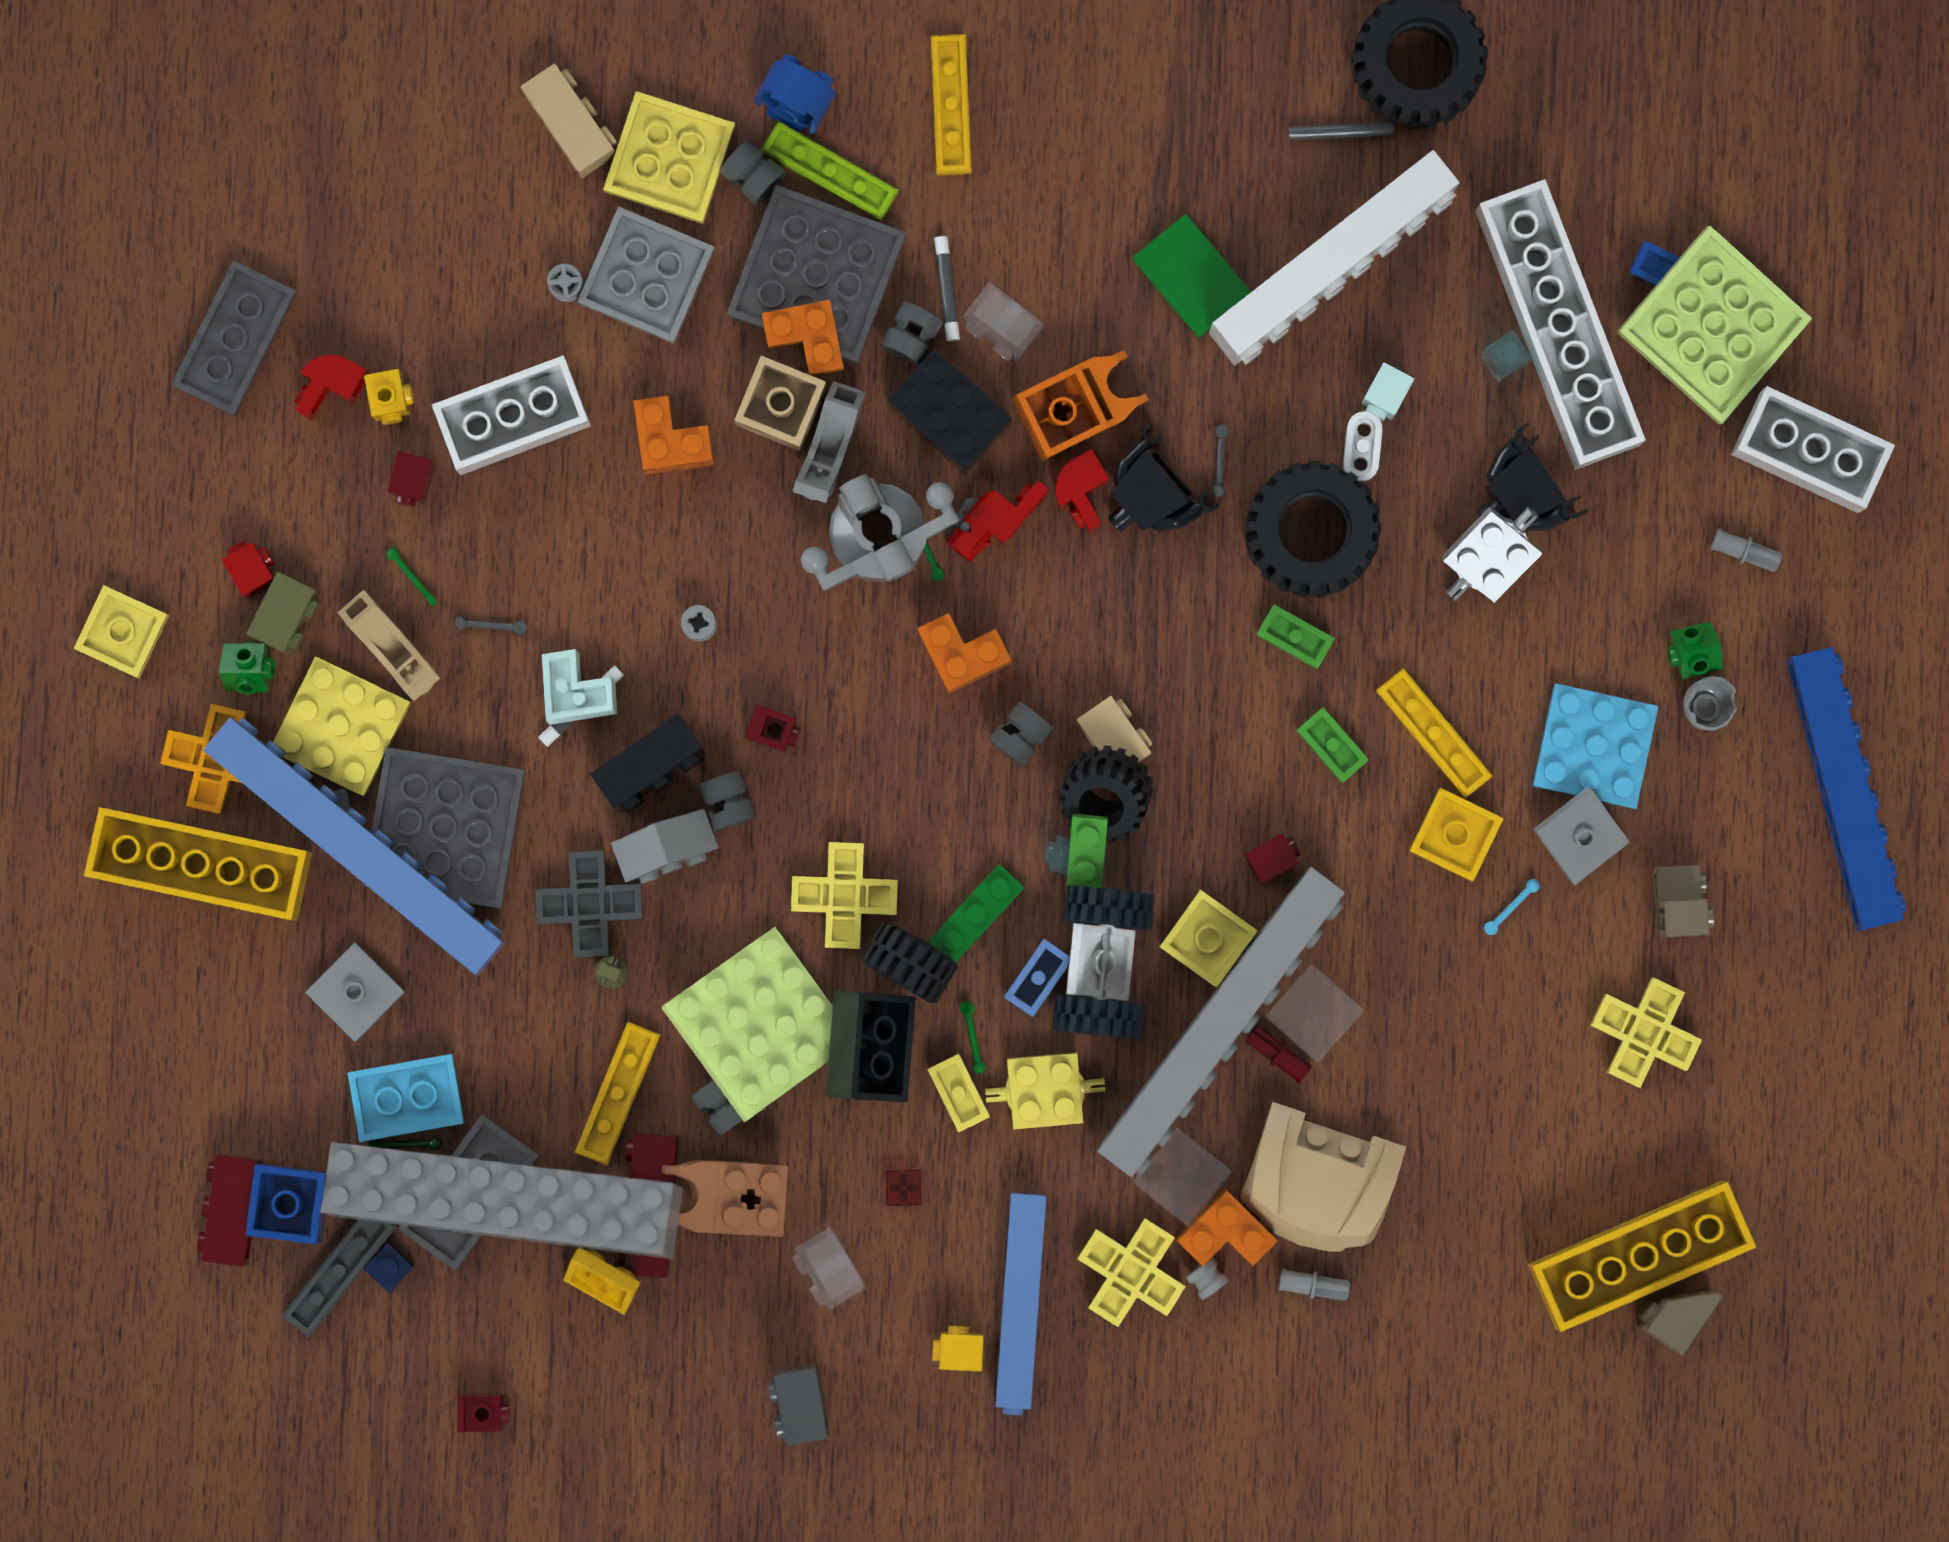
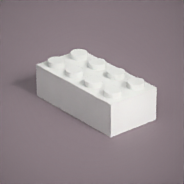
[432,355,591,475]
[1731,386,1895,513]

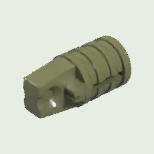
[595,956,629,989]

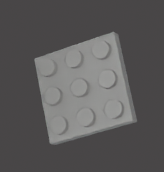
[577,206,715,344]

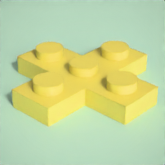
[791,842,898,949]
[1590,977,1702,1088]
[1077,1218,1186,1327]

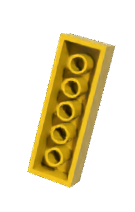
[84,807,312,921]
[1527,1181,1756,1332]

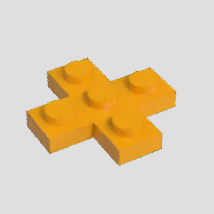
[160,704,247,815]

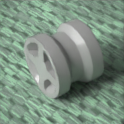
[547,264,584,303]
[681,605,717,642]
[1185,1257,1230,1300]

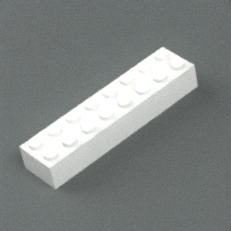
[1209,150,1460,366]
[1475,179,1646,470]

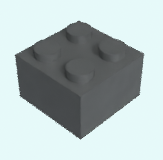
[768,1363,830,1446]

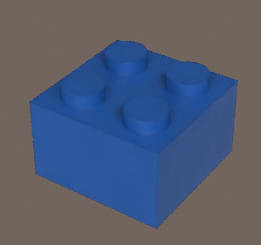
[246,1163,326,1244]

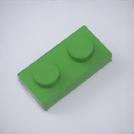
[1256,604,1335,670]
[1296,707,1369,783]
[1067,814,1108,888]

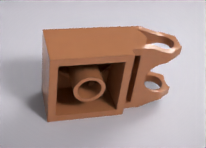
[662,1159,788,1237]

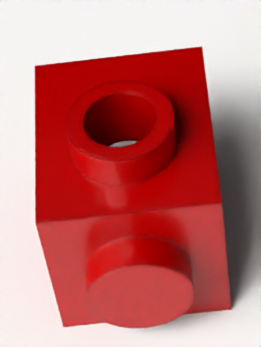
[221,541,275,599]

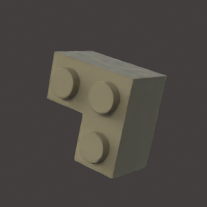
[1652,865,1714,938]

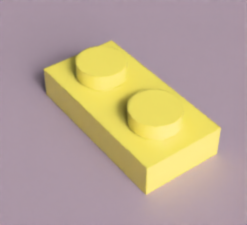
[927,1054,990,1133]

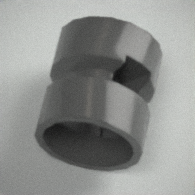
[720,139,786,206]
[881,301,943,366]
[988,701,1054,767]
[699,770,757,832]
[690,1080,743,1137]

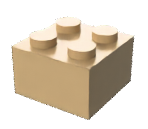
[734,356,827,452]

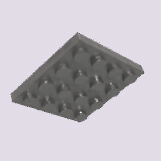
[727,185,906,365]
[362,747,526,909]

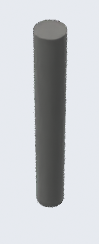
[1288,122,1394,141]

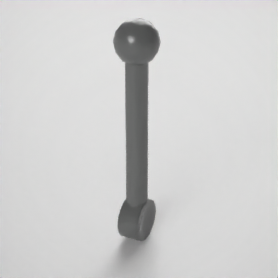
[1212,425,1229,497]
[454,616,527,635]

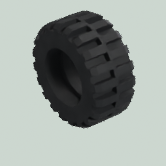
[1351,0,1488,130]
[1245,461,1381,598]

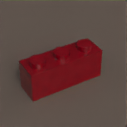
[197,1154,263,1267]

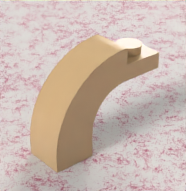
[338,590,440,701]

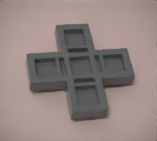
[535,850,643,958]

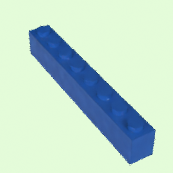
[1786,647,1906,931]

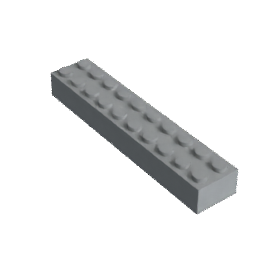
[1096,867,1345,1178]
[320,1142,683,1259]

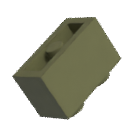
[246,571,321,656]

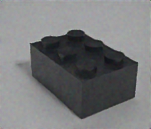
[887,349,1012,475]
[590,714,705,813]
[826,990,916,1103]

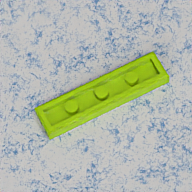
[761,121,899,222]

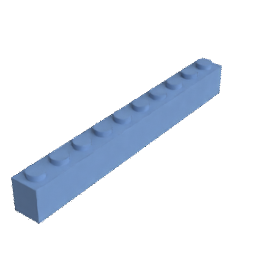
[203,718,506,975]

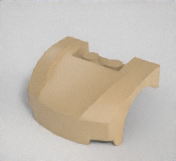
[1240,1102,1406,1252]

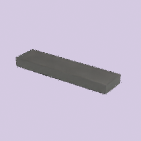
[282,1220,398,1338]

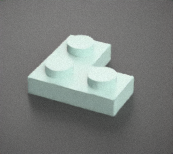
[542,649,617,725]

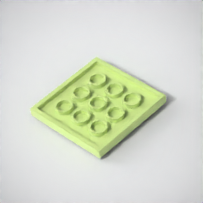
[1616,226,1812,424]
[661,927,833,1122]

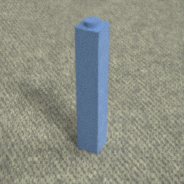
[995,1192,1046,1415]

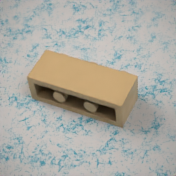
[520,63,617,179]

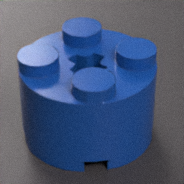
[754,54,835,134]

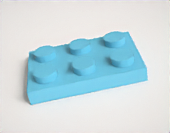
[347,1054,465,1142]

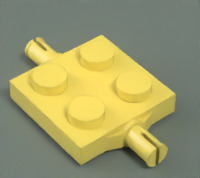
[985,1052,1105,1130]

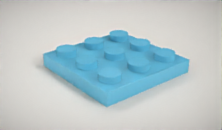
[1532,683,1658,809]

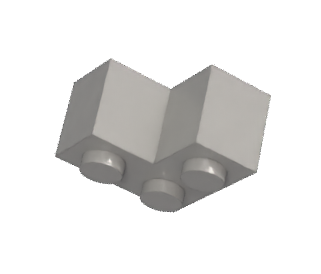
[611,809,719,884]

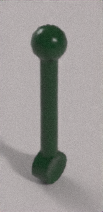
[368,1137,442,1151]

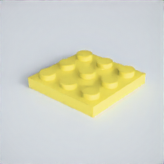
[603,91,736,224]
[273,656,411,797]

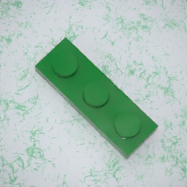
[928,864,1025,962]

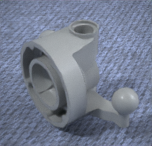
[800,474,960,591]

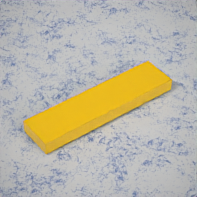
[931,34,971,175]
[1376,668,1493,799]
[575,1022,661,1166]

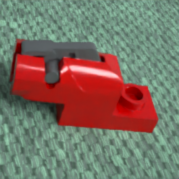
[945,480,1049,563]

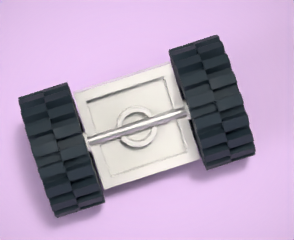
[1052,885,1155,1039]

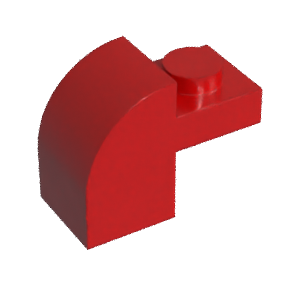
[294,355,370,421]
[1055,449,1109,534]

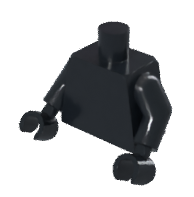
[1477,423,1588,531]
[1108,425,1219,532]

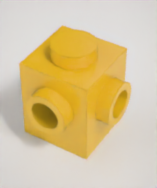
[364,369,414,425]
[933,1326,983,1372]

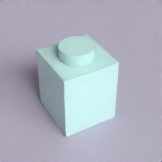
[1361,362,1414,421]

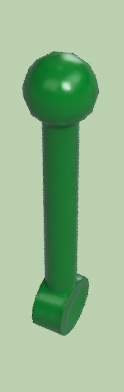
[924,540,945,581]
[386,547,438,607]
[960,1001,986,1074]

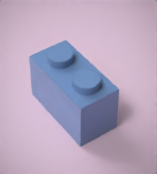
[1003,939,1070,1017]

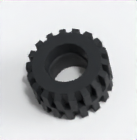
[1059,746,1153,843]
[861,922,958,1003]

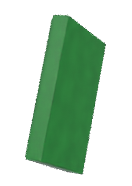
[1132,214,1251,340]

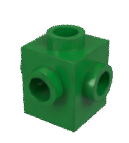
[1666,621,1723,679]
[219,642,276,694]

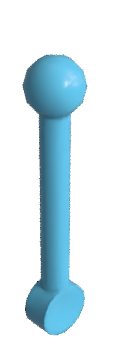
[1484,879,1540,935]

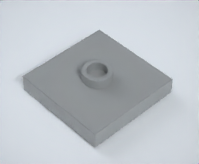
[1533,786,1630,885]
[305,942,406,1042]

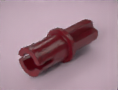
[1246,1026,1312,1084]

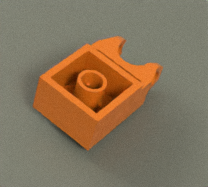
[1011,350,1149,461]

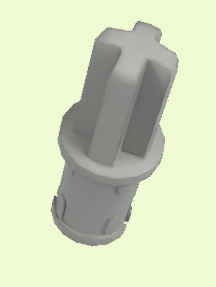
[1710,528,1782,572]
[1278,1268,1350,1301]

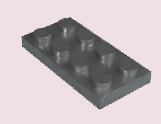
[171,260,298,417]
[398,1114,540,1271]

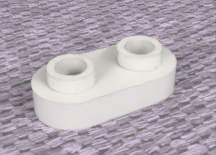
[1343,411,1382,482]

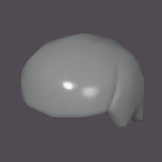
[1683,676,1737,731]

